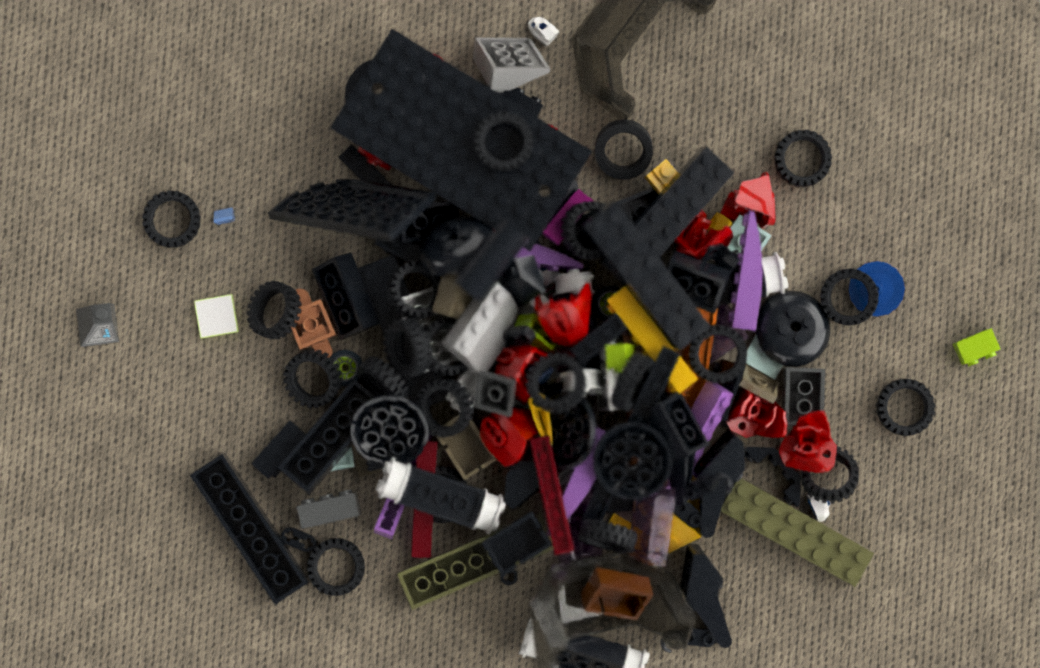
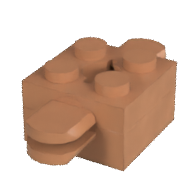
[291,289,338,358]

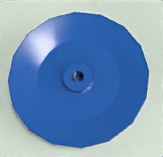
[849,261,905,317]

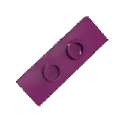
[542,189,594,246]

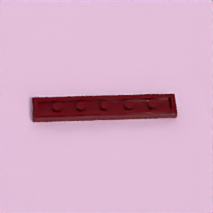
[530,435,574,555]
[411,441,437,558]

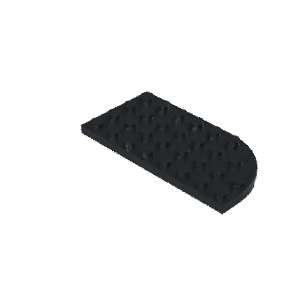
[268,179,436,241]

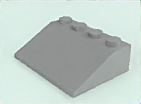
[473,38,550,92]
[442,283,522,376]

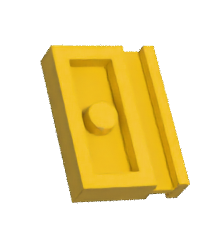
[644,159,678,194]

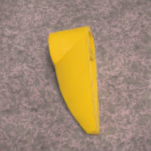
[527,393,552,445]

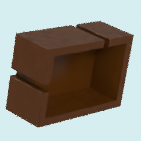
[580,567,653,620]

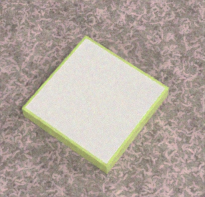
[194,294,239,339]

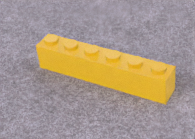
[607,286,698,393]

